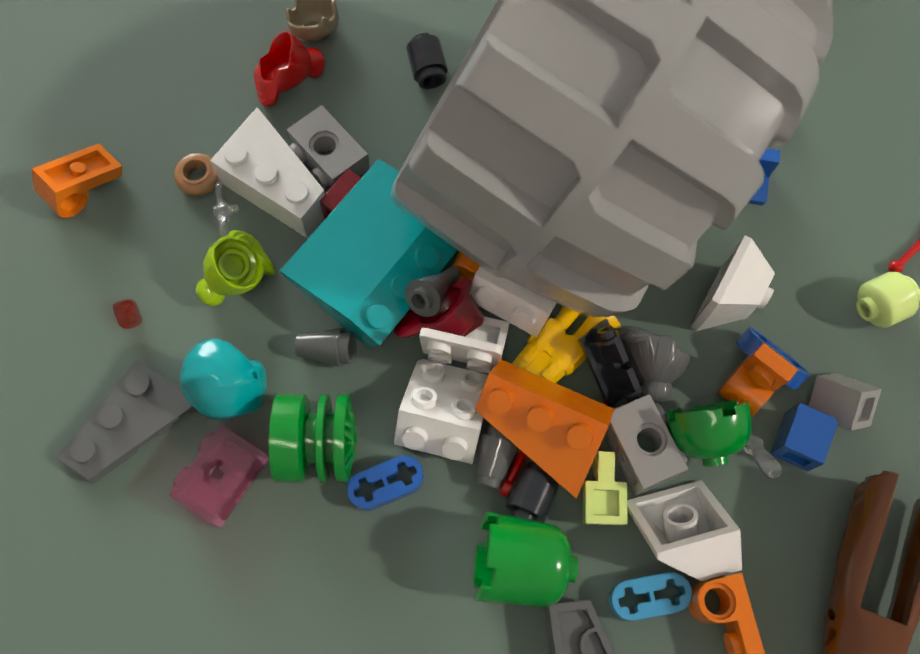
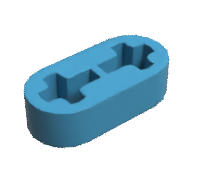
[608,572,692,621]

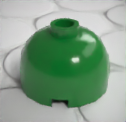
[665,401,751,467]

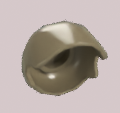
[286,0,339,42]

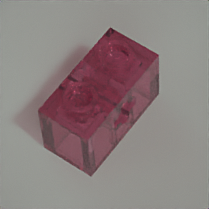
[169,424,269,529]

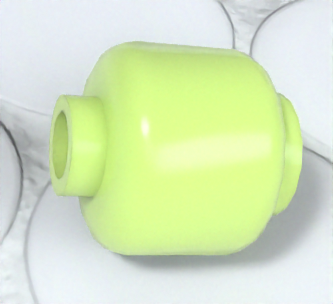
[856,272,920,328]

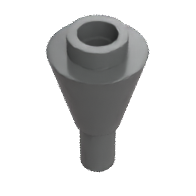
[405,266,461,317]

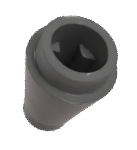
[295,328,356,367]
[476,425,519,489]

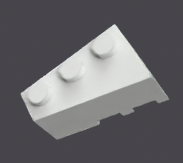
[210,107,325,238]

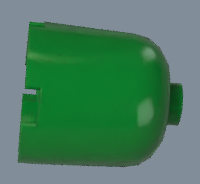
[473,512,578,607]

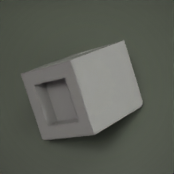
[809,373,882,431]

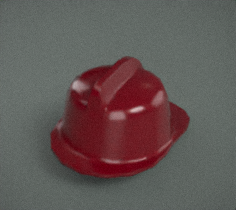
[394,278,484,338]

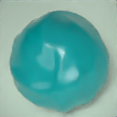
[180,339,267,420]

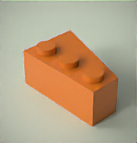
[475,360,614,498]

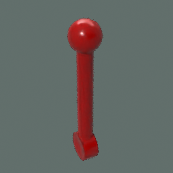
[888,239,920,273]
[498,451,527,497]

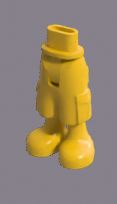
[512,305,621,383]

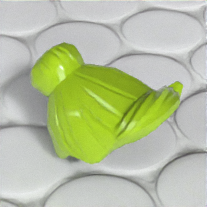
[195,230,276,307]

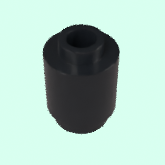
[406,33,448,89]
[506,461,559,522]

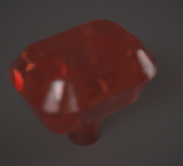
[113,299,142,329]

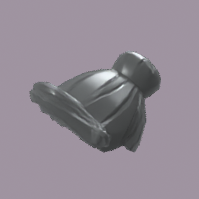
[614,326,693,402]

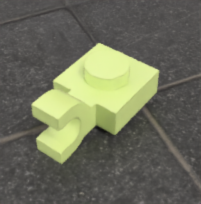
[583,451,628,526]

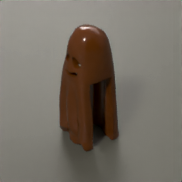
[821,471,920,654]

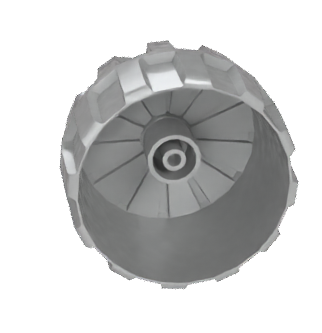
[391,0,833,317]

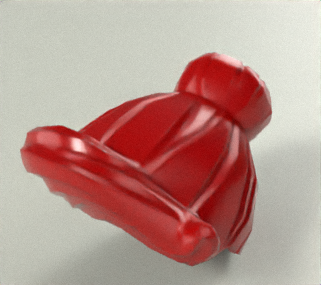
[253,30,325,107]

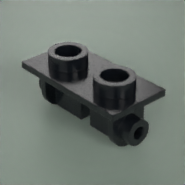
[578,319,643,407]

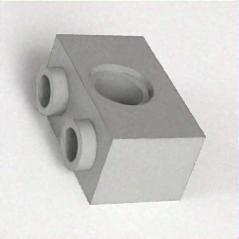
[287,105,370,189]
[605,394,688,495]

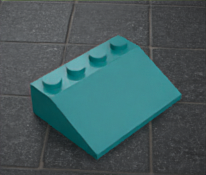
[279,159,457,349]

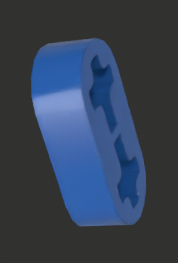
[736,327,810,390]
[347,455,424,511]

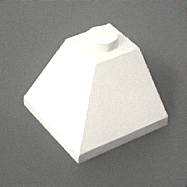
[690,235,775,331]
[627,480,742,581]

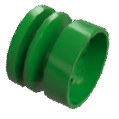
[269,394,357,483]

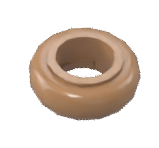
[174,153,219,196]

